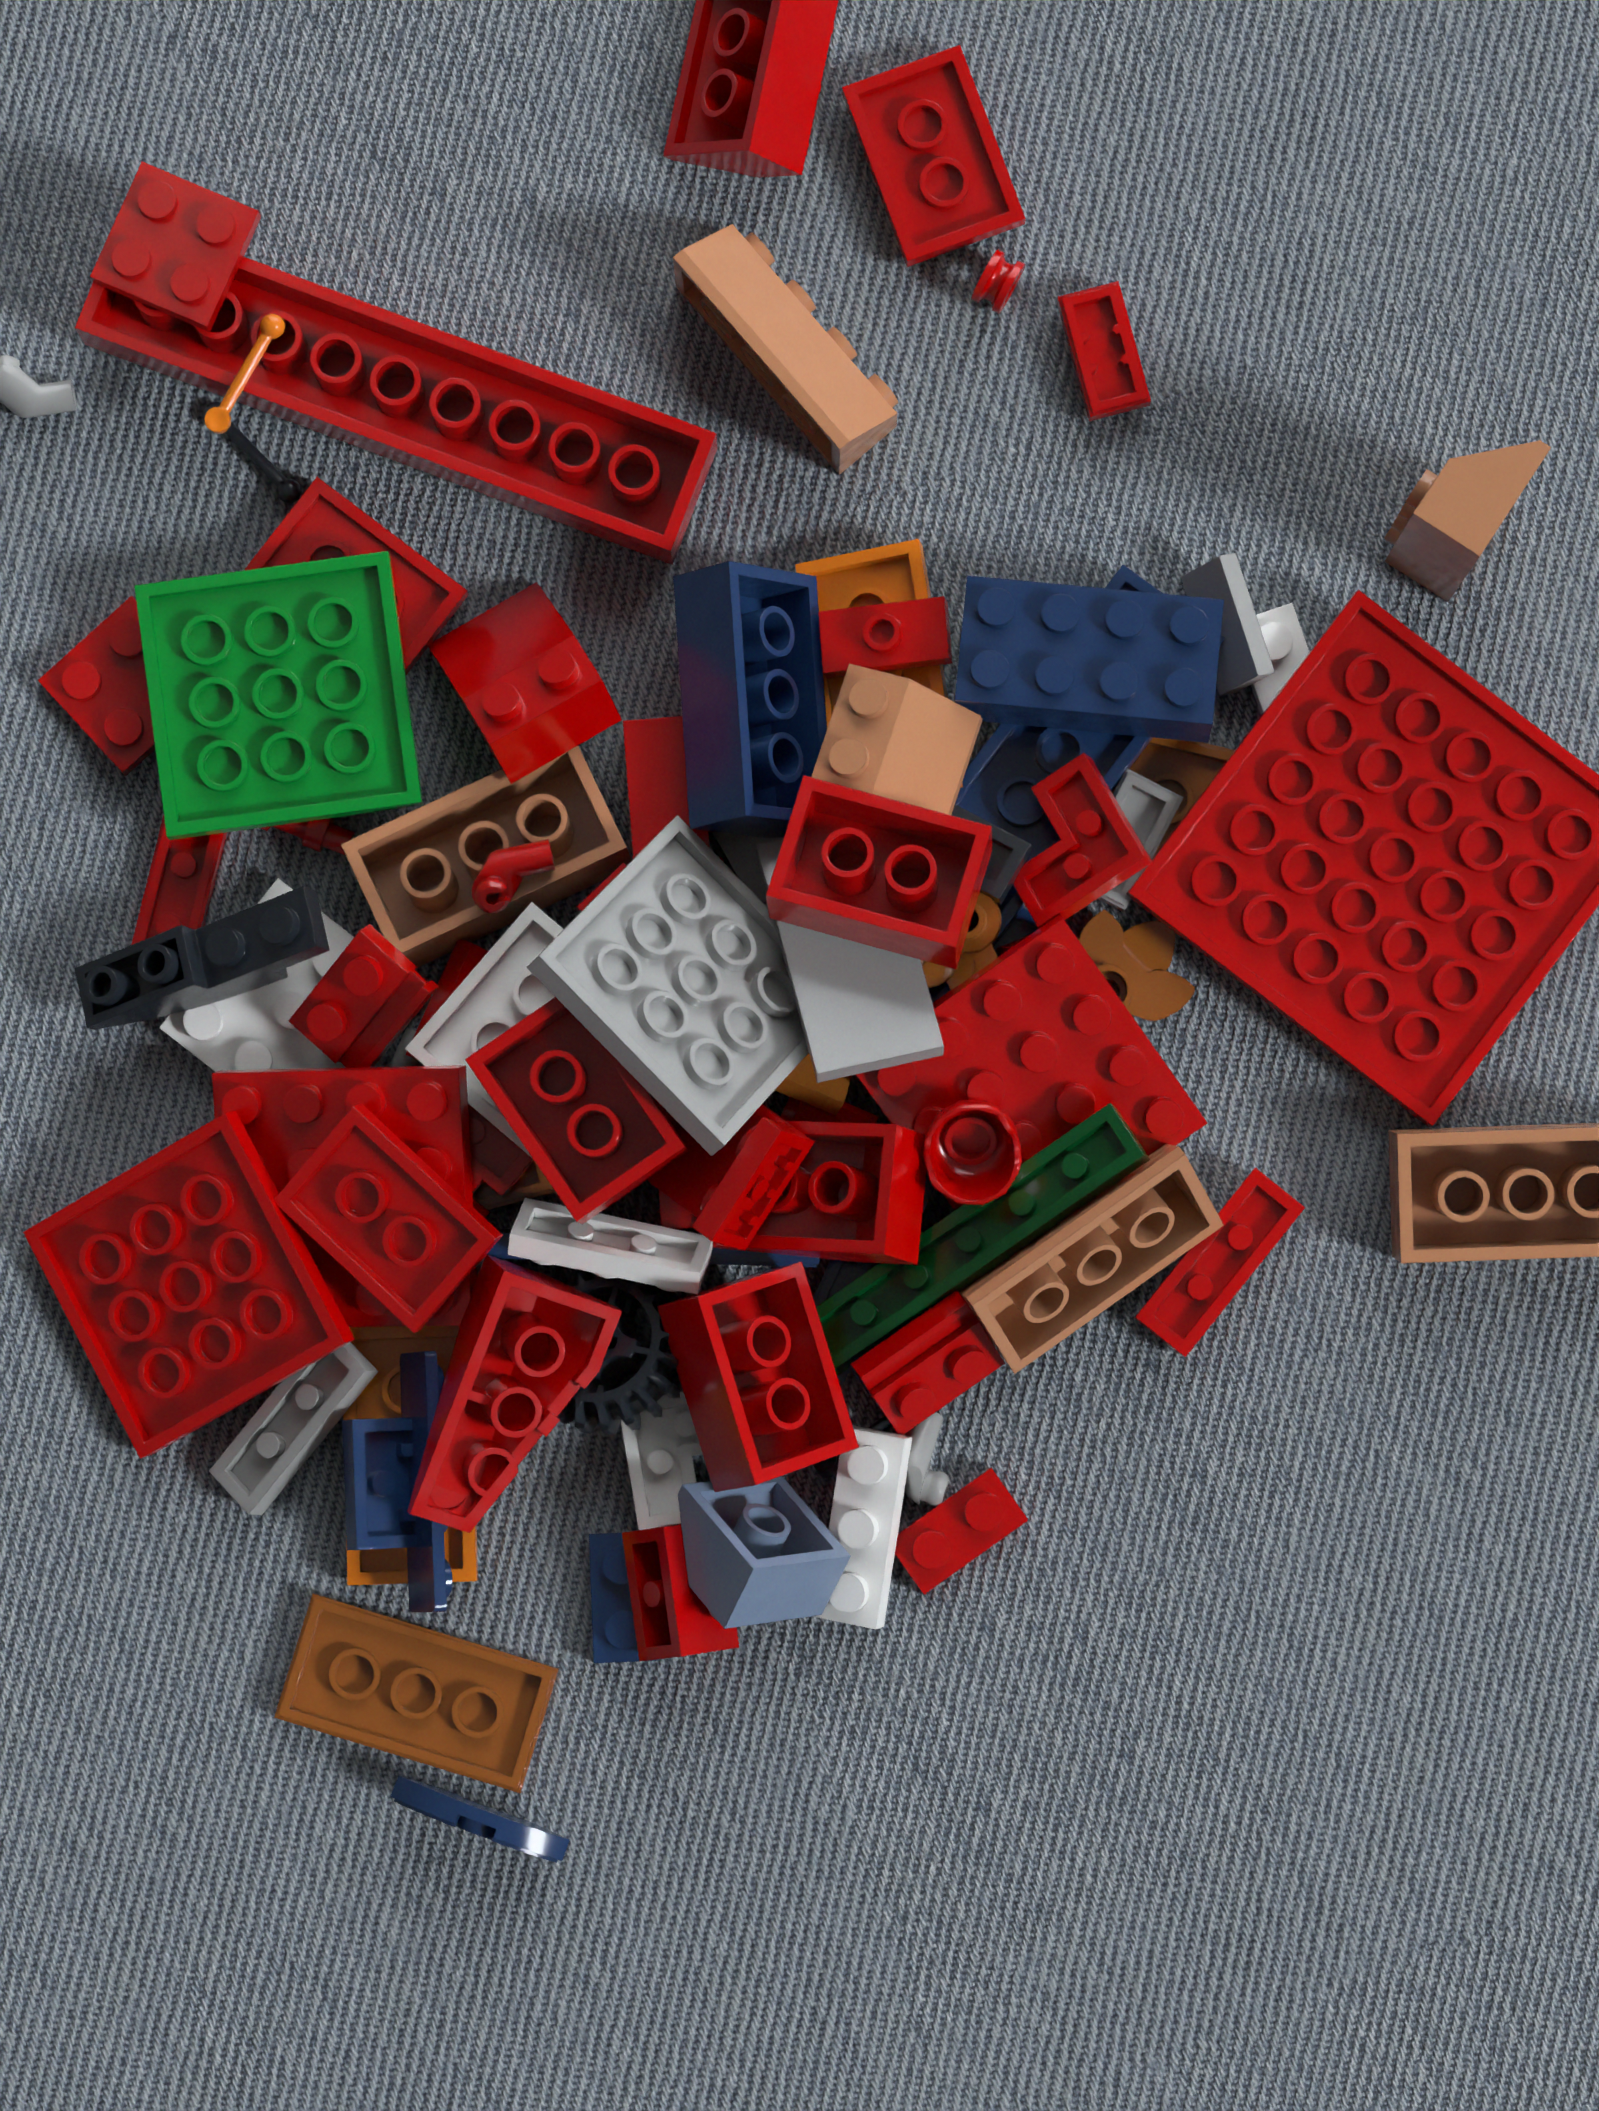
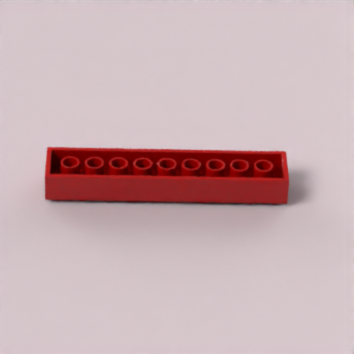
[75,257,718,565]

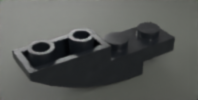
[74,886,330,1030]

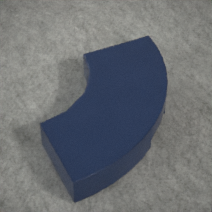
[391,1775,570,1863]

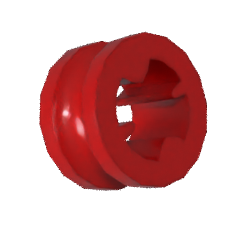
[971,249,1026,314]

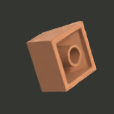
[811,664,982,815]

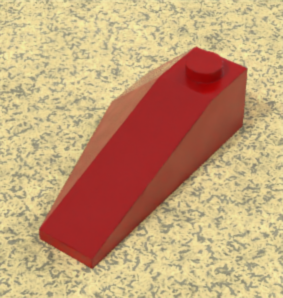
[407,1255,622,1533]

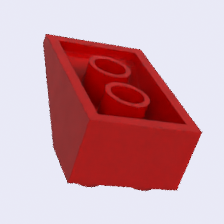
[428,582,622,784]
[712,1121,927,1265]

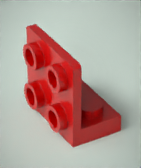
[648,1104,814,1251]

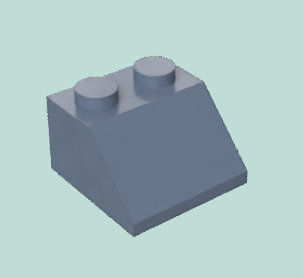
[678,1476,851,1629]

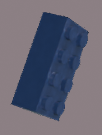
[673,561,827,838]
[955,575,1224,743]

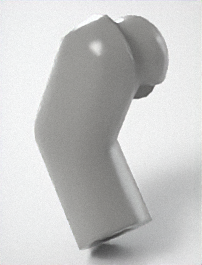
[0,355,77,418]
[905,1412,949,1506]

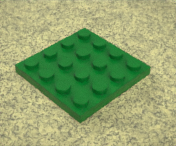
[134,551,423,840]

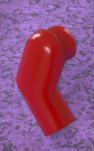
[472,839,555,914]

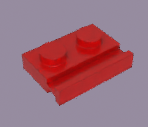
[288,924,439,1068]
[851,1290,1005,1435]

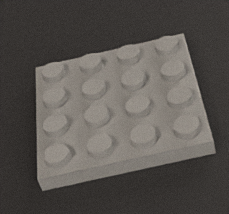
[527,815,809,1156]

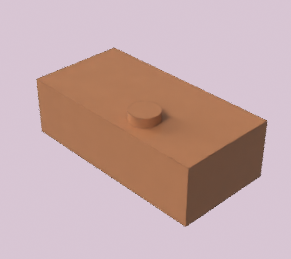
[341,746,632,968]
[1388,1123,1599,1263]

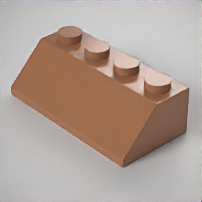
[673,224,898,475]
[1384,440,1551,602]
[959,1144,1224,1374]

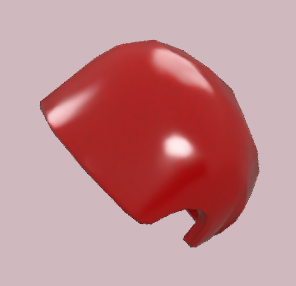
[923,1100,1022,1205]

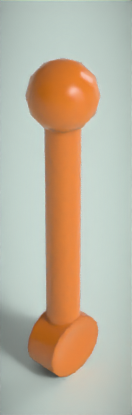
[204,314,285,434]

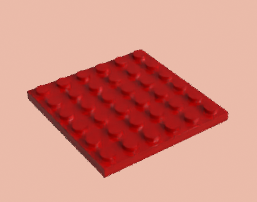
[1126,590,1599,1127]

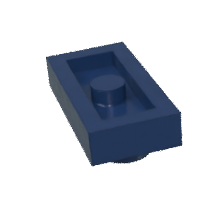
[589,1533,659,1663]

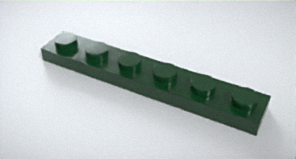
[816,1103,1150,1376]

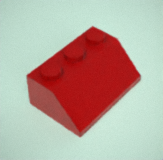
[663,0,839,178]

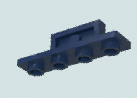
[342,1351,453,1612]

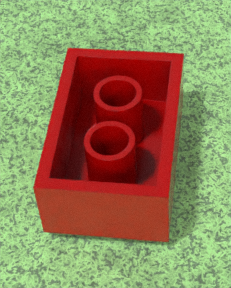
[766,775,992,969]
[465,997,689,1225]
[657,1261,859,1492]

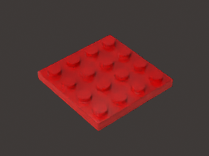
[856,914,1207,1211]
[212,1065,477,1327]
[23,1111,355,1459]

